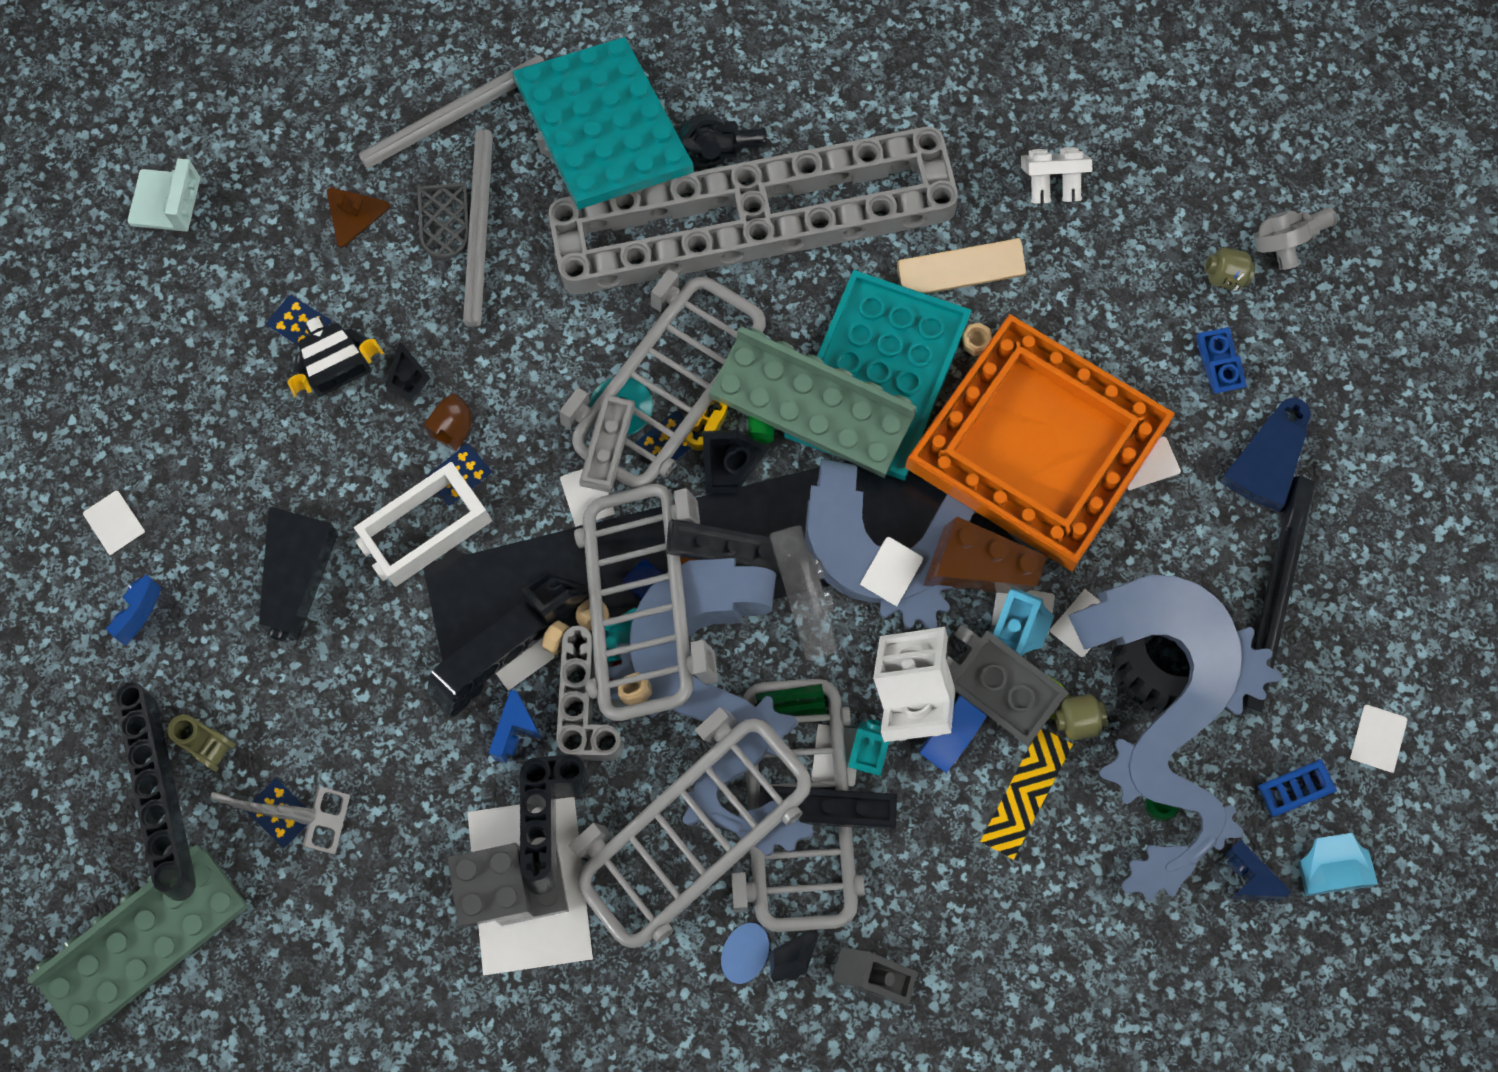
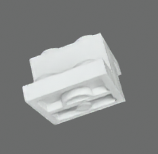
[873,627,955,742]

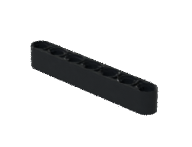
[115,681,196,901]

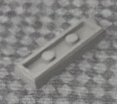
[579,394,635,493]

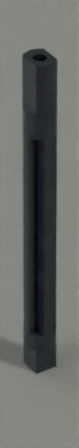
[1243,476,1316,715]

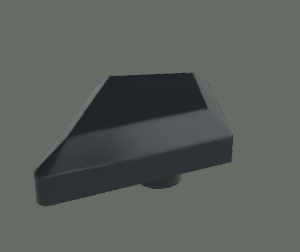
[385,343,430,403]
[770,930,819,983]

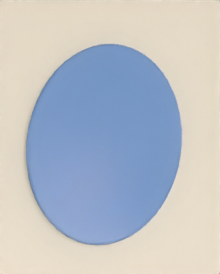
[721,923,769,984]

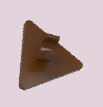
[327,187,391,248]

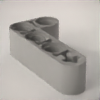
[556,625,624,761]

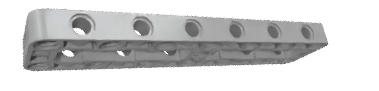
[548,127,958,294]

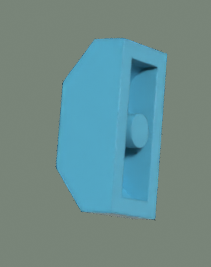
[993,586,1054,656]
[1298,833,1378,896]

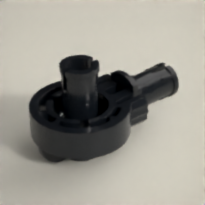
[679,113,767,168]

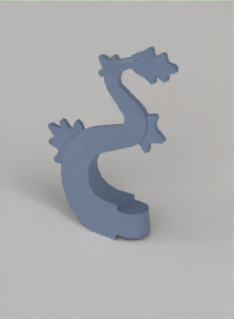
[805,459,1043,629]
[608,558,814,856]
[1068,575,1282,901]

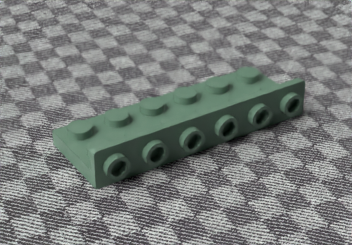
[709,326,917,478]
[27,845,249,1042]

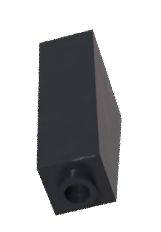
[259,507,339,642]

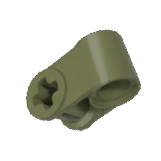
[167,715,236,772]

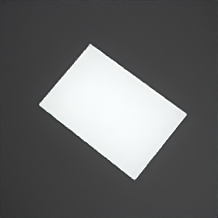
[467,797,593,975]

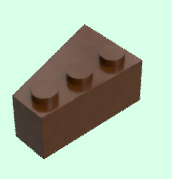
[923,517,1047,594]

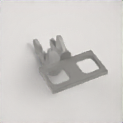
[211,786,350,855]

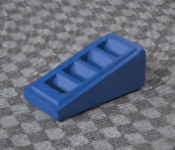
[1257,759,1337,818]

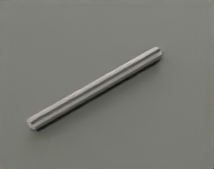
[359,55,544,168]
[463,129,493,327]

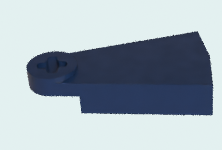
[1220,398,1311,512]

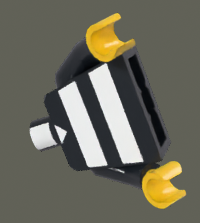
[288,317,384,398]

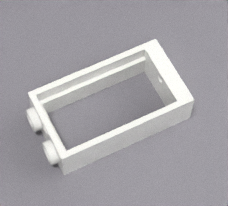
[353,462,492,587]

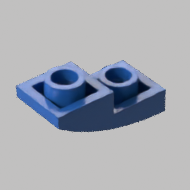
[1196,327,1247,394]
[106,574,161,646]
[919,695,987,773]

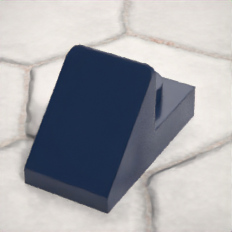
[1225,840,1291,902]

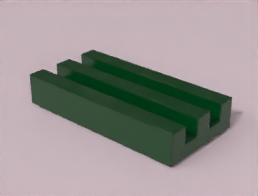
[755,684,826,716]

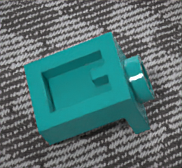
[848,719,890,776]

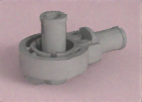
[1254,207,1338,270]

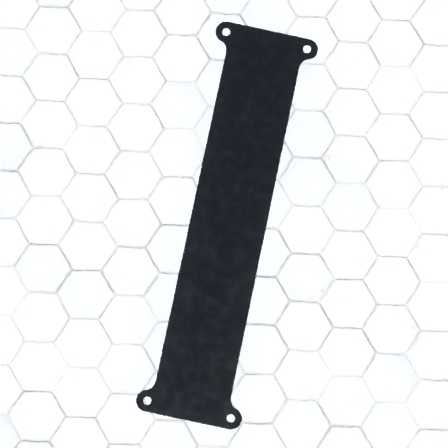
[423,461,1014,699]

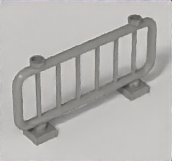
[559,269,766,488]
[574,484,718,721]
[731,679,865,932]
[568,707,811,948]

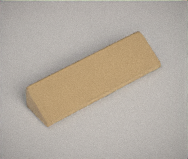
[897,238,1026,294]

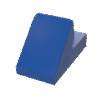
[489,690,542,764]

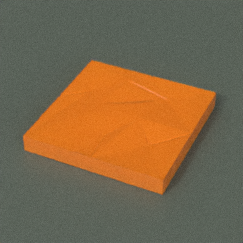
[905,314,1175,572]

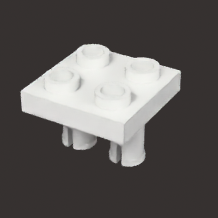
[1021,147,1092,203]

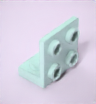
[128,159,201,232]

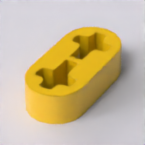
[685,400,728,451]

